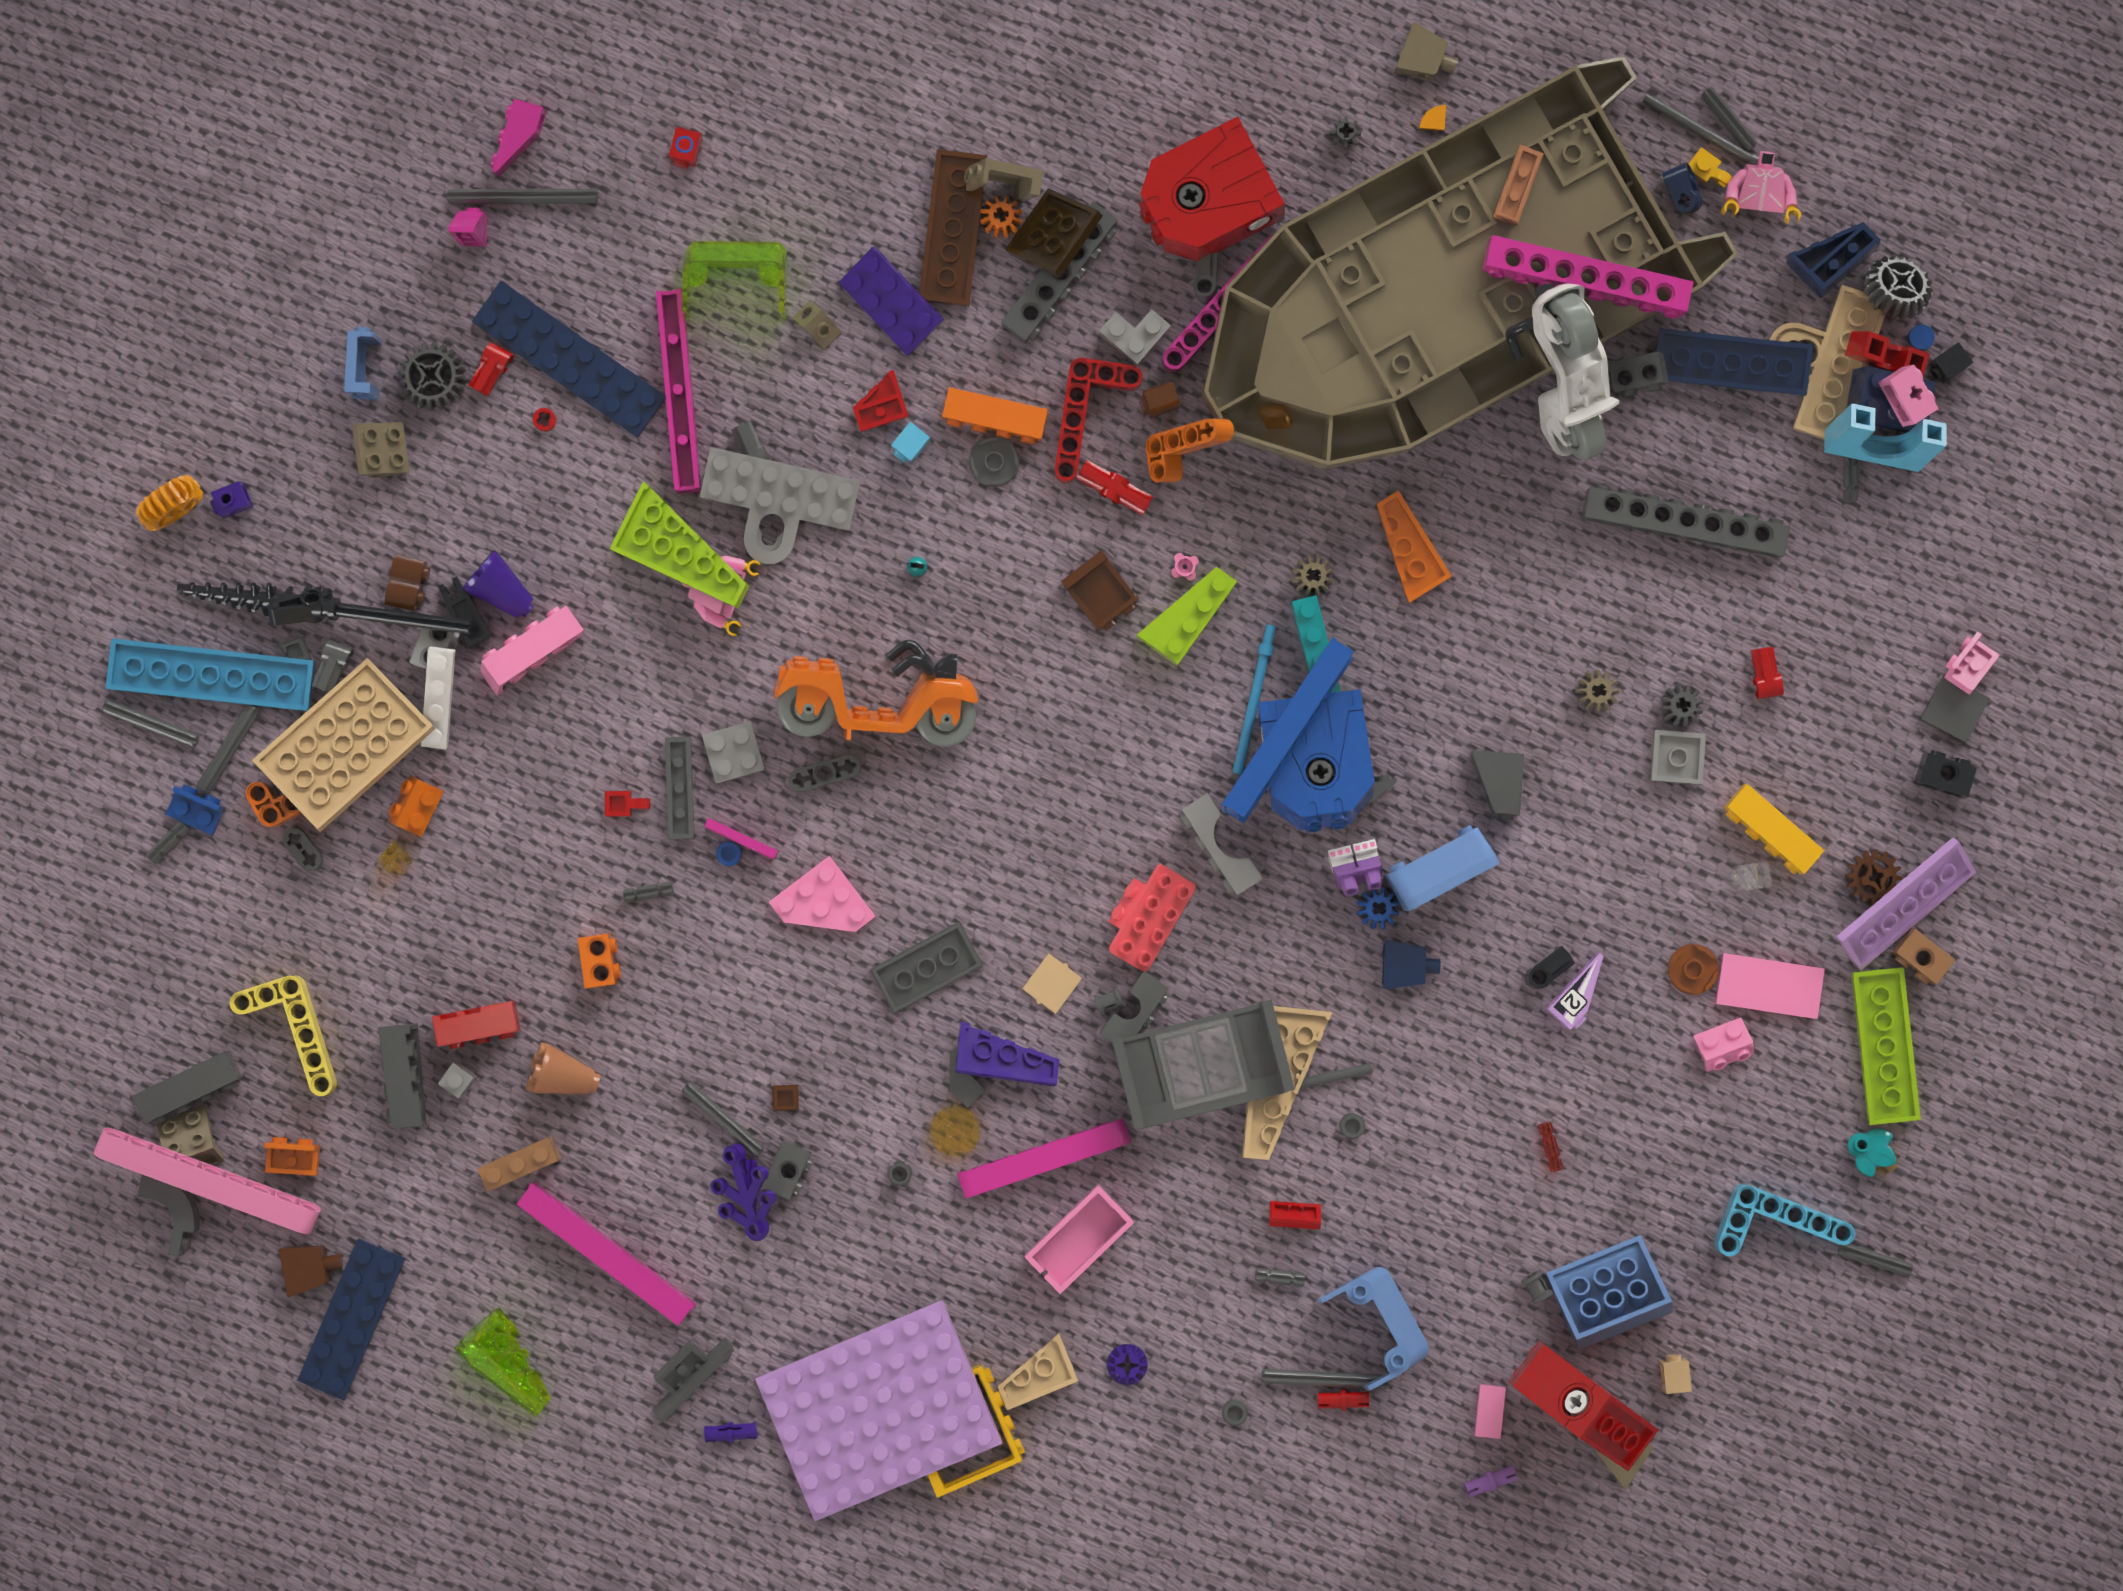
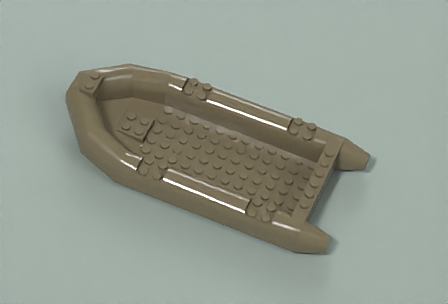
[1202,56,1738,470]

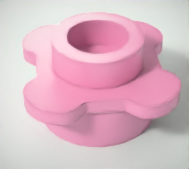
[1171,553,1199,581]

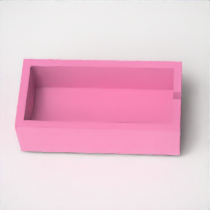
[1024,1183,1134,1294]

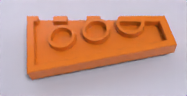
[1376,490,1452,604]

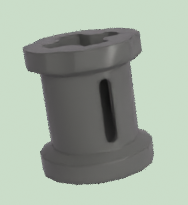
[1093,987,1125,1017]
[1521,1270,1553,1304]

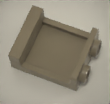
[964,158,1043,202]

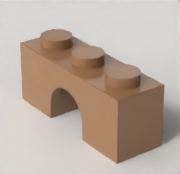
[477,1136,562,1192]

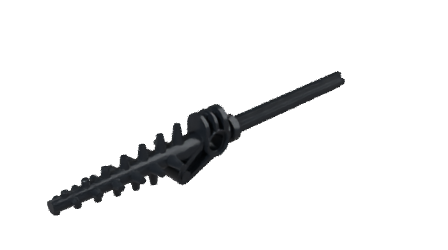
[177,582,473,634]

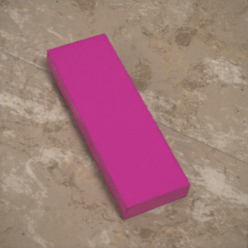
[705,818,779,860]

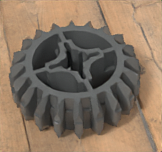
[1863,255,1933,321]
[398,342,467,411]

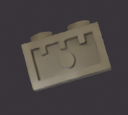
[157,1106,225,1165]

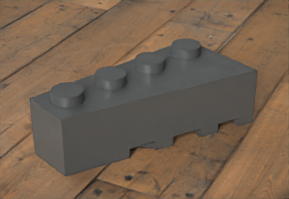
[378,1023,427,1129]

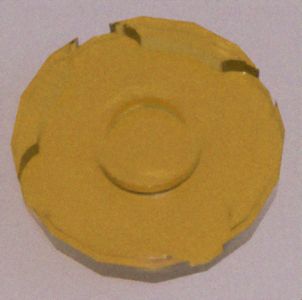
[930,1105,980,1156]

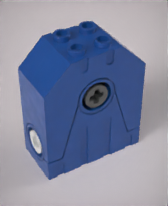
[1258,689,1375,833]

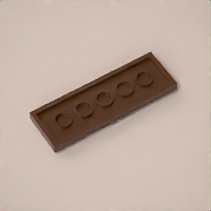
[919,149,987,307]

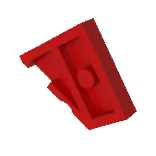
[852,370,909,433]

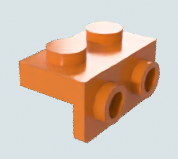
[388,775,444,837]
[264,1137,320,1176]

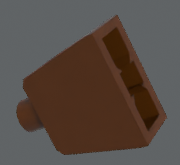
[279,1246,343,1297]

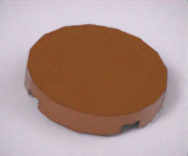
[1668,944,1719,994]

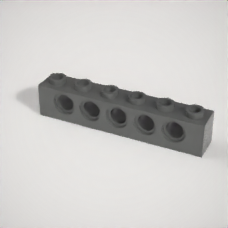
[1001,201,1118,344]

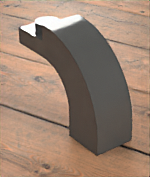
[137,1174,200,1256]

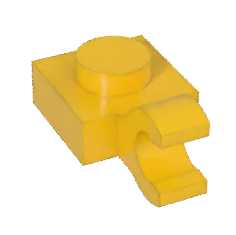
[1689,147,1732,188]

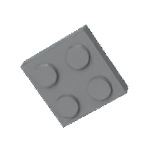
[702,721,765,784]
[1650,730,1706,785]

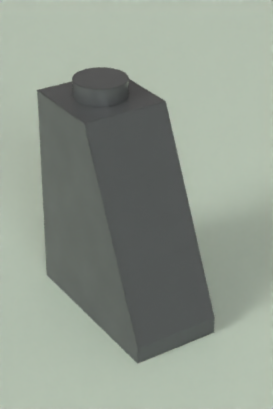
[1470,750,1524,820]

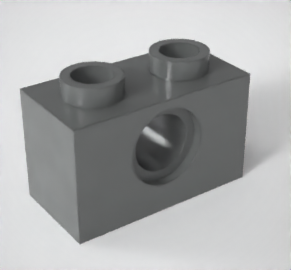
[762,1139,814,1200]

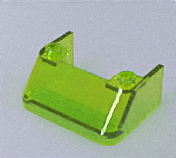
[682,241,788,319]

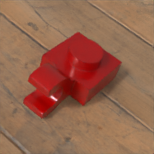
[605,791,650,817]

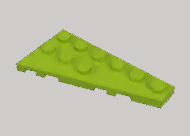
[610,481,750,609]

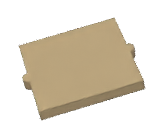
[1022,953,1082,1014]

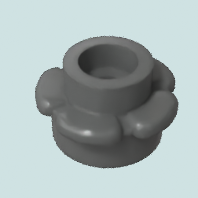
[887,1161,913,1186]

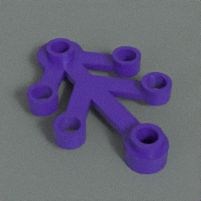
[710,1143,776,1241]

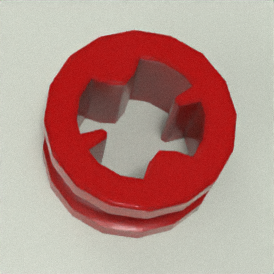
[532,408,557,432]

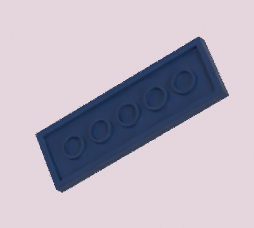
[1653,328,1813,396]
[297,1238,406,1401]

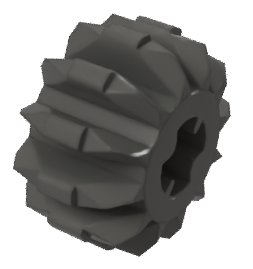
[1659,684,1703,727]

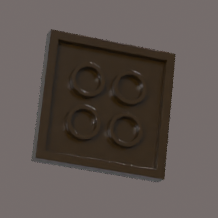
[1005,188,1103,278]

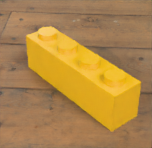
[1723,784,1825,874]

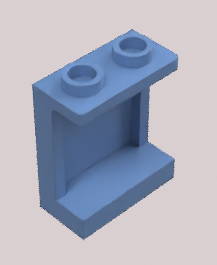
[344,327,382,400]

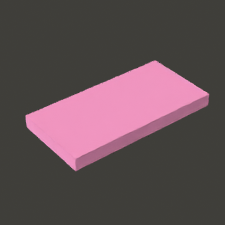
[1715,953,1825,1019]

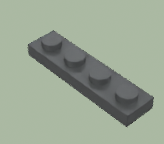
[665,737,695,840]

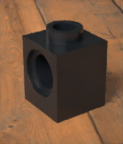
[1929,342,1974,384]

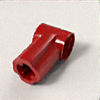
[468,342,514,397]
[1751,647,1784,699]

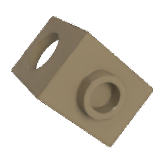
[792,301,841,349]

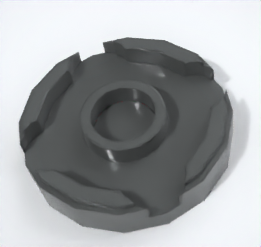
[969,436,1020,487]

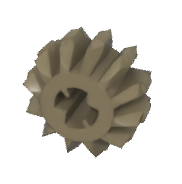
[1291,555,1334,598]
[1575,670,1620,713]

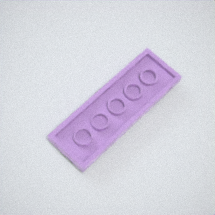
[1836,838,1976,971]

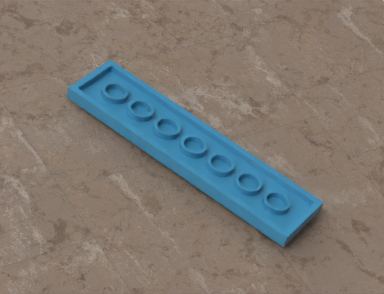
[105,638,316,711]

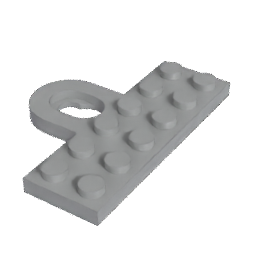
[700,447,860,564]

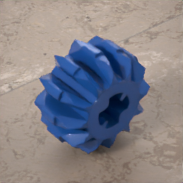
[1356,887,1399,930]

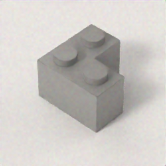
[1099,309,1171,367]

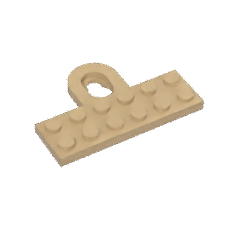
[1768,285,1885,440]

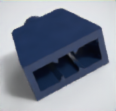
[1382,940,1441,989]

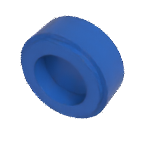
[1907,324,1935,351]
[716,841,742,866]

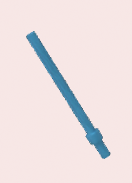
[1232,624,1276,775]

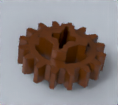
[1845,849,1903,905]

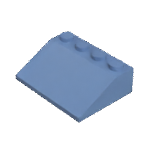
[1546,1235,1673,1350]

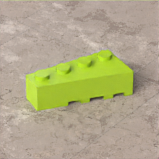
[1136,567,1237,666]

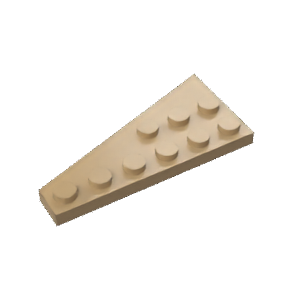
[1242,1006,1333,1160]

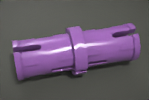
[1464,1465,1518,1498]

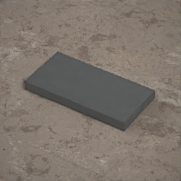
[870,921,984,1014]

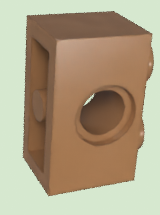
[1891,928,1955,985]

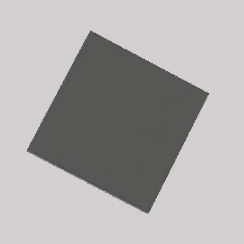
[1920,674,1990,743]

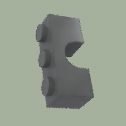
[1100,971,1170,1042]

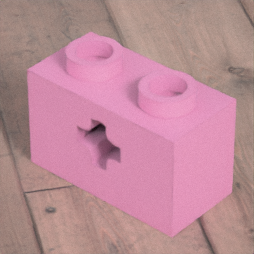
[1878,364,1939,427]

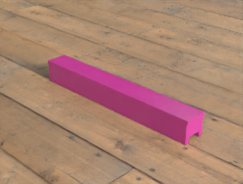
[656,289,702,494]
[517,1181,697,1326]

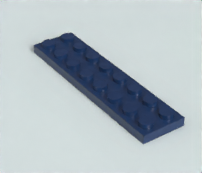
[472,281,666,438]

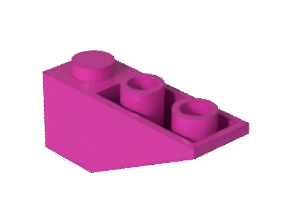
[490,99,546,177]

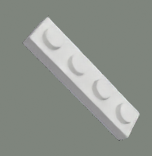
[421,646,455,750]

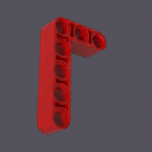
[1055,358,1143,484]

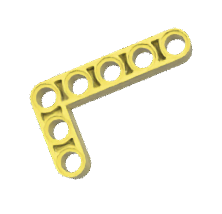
[230,975,337,1096]

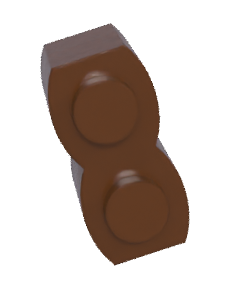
[1139,381,1180,419]
[384,555,430,612]

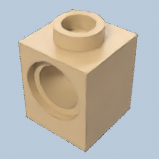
[1659,1354,1692,1394]

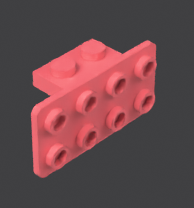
[1108,864,1196,972]

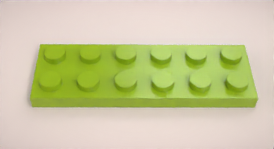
[1851,967,1921,1125]

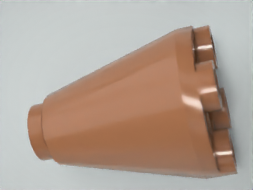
[525,1042,600,1095]

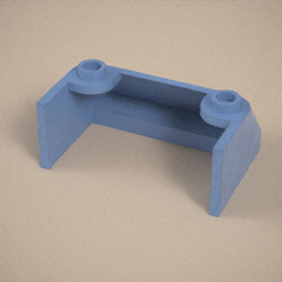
[1384,825,1500,911]
[1316,1267,1429,1391]

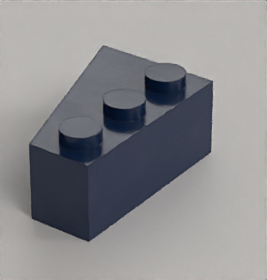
[1786,222,1881,299]

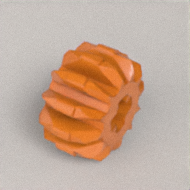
[980,195,1022,239]

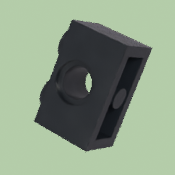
[1914,750,1977,798]

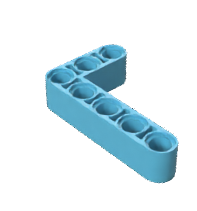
[1714,1184,1855,1256]

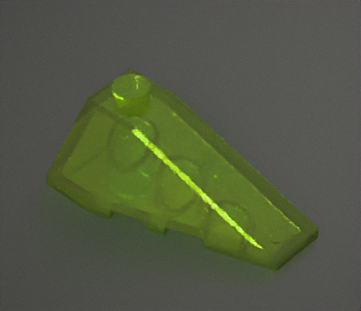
[454,1307,551,1417]

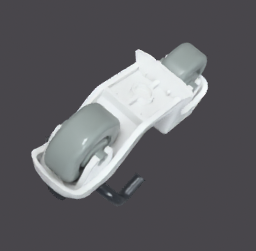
[1505,283,1619,461]

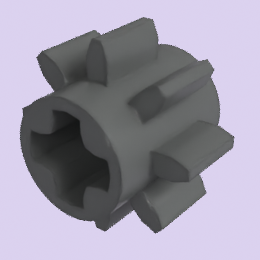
[1329,116,1362,150]

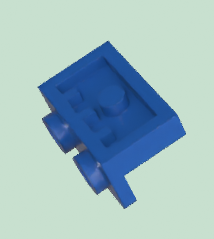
[165,784,226,835]

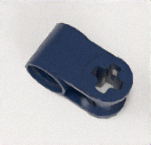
[1662,162,1703,213]

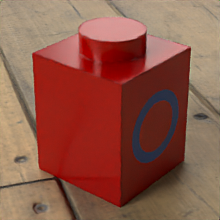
[669,127,703,169]

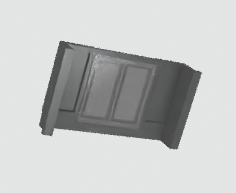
[1112,999,1295,1130]

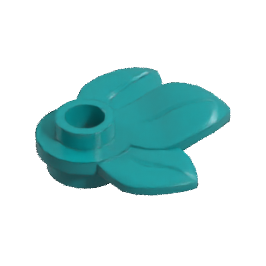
[1847,1128,1896,1177]

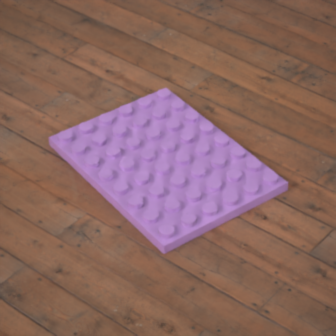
[755,1299,1003,1521]

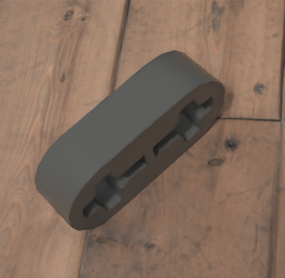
[283,828,323,871]

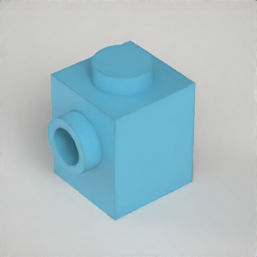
[891,421,931,464]

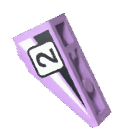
[1545,952,1604,1030]

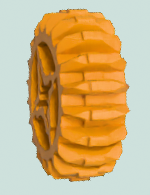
[136,475,203,531]

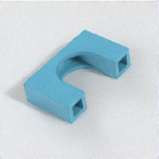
[1824,403,1947,472]

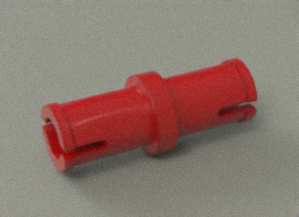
[1318,1390,1369,1410]

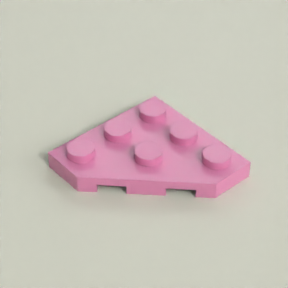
[769,856,876,932]

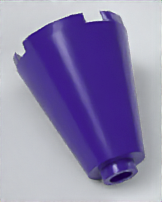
[462,550,534,618]

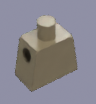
[1394,22,1458,81]

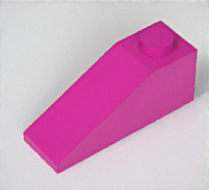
[448,208,487,247]

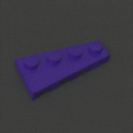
[955,1021,1059,1087]

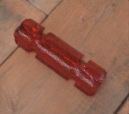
[1538,1122,1563,1172]

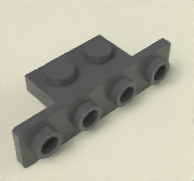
[653,1338,734,1423]

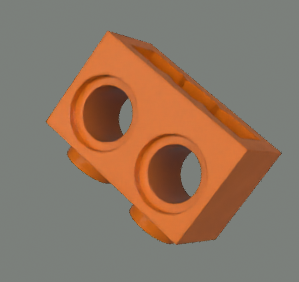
[577,933,621,989]

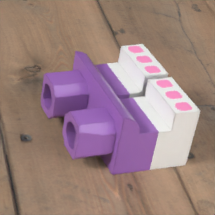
[1328,839,1382,897]

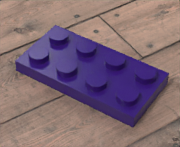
[838,246,944,356]

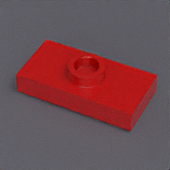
[1269,1201,1321,1230]

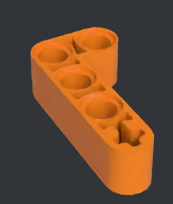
[1146,419,1234,482]
[246,782,302,827]

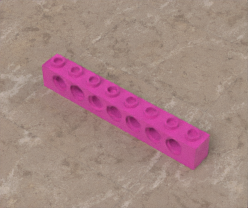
[1482,235,1694,319]

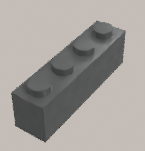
[132,1051,243,1126]

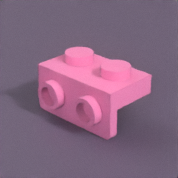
[1944,632,2000,695]
[1694,1018,1754,1072]

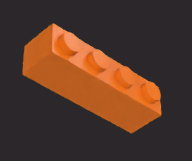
[942,387,1048,445]

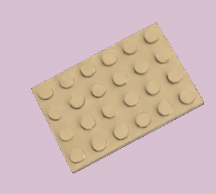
[252,658,435,832]

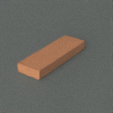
[1493,144,1544,226]

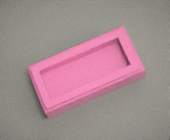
[1474,1384,1506,1439]

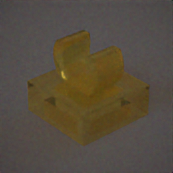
[378,840,412,874]

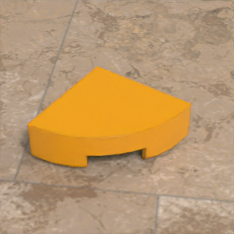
[1418,105,1446,132]

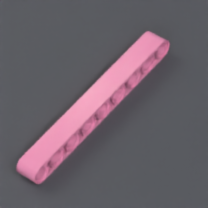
[94,1128,321,1234]

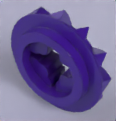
[1107,1344,1148,1386]

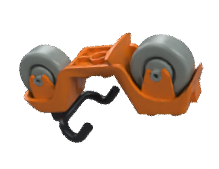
[773,640,979,747]

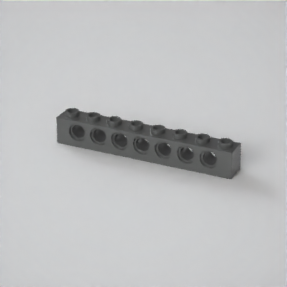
[1581,484,1790,558]

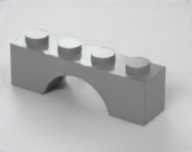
[1180,793,1263,896]

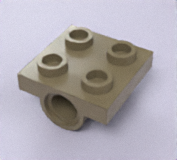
[352,422,410,478]

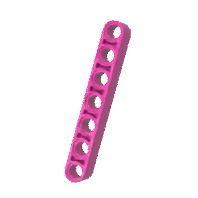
[1163,234,1274,373]
[957,1118,1132,1198]

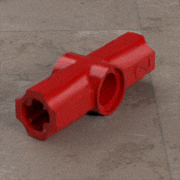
[1076,460,1153,516]

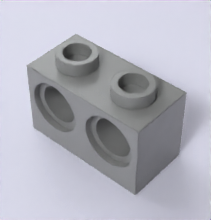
[409,628,461,669]

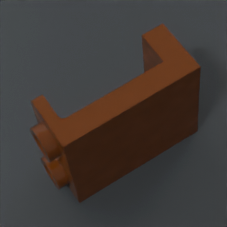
[1061,550,1139,631]

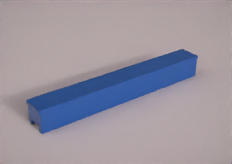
[1222,637,1354,823]

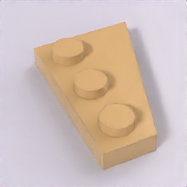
[997,1333,1079,1411]

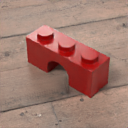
[1845,331,1930,376]

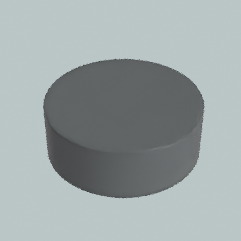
[1339,1113,1365,1139]
[1222,1399,1248,1426]

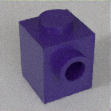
[210,481,253,518]

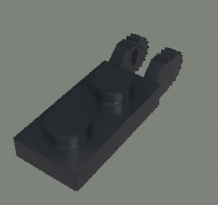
[438,576,493,649]

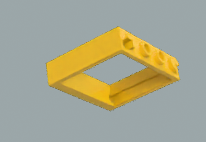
[928,1364,1025,1498]

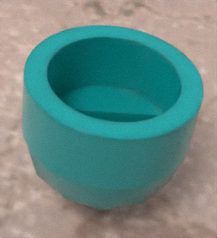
[907,557,927,577]

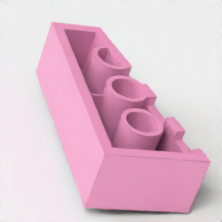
[480,606,584,696]

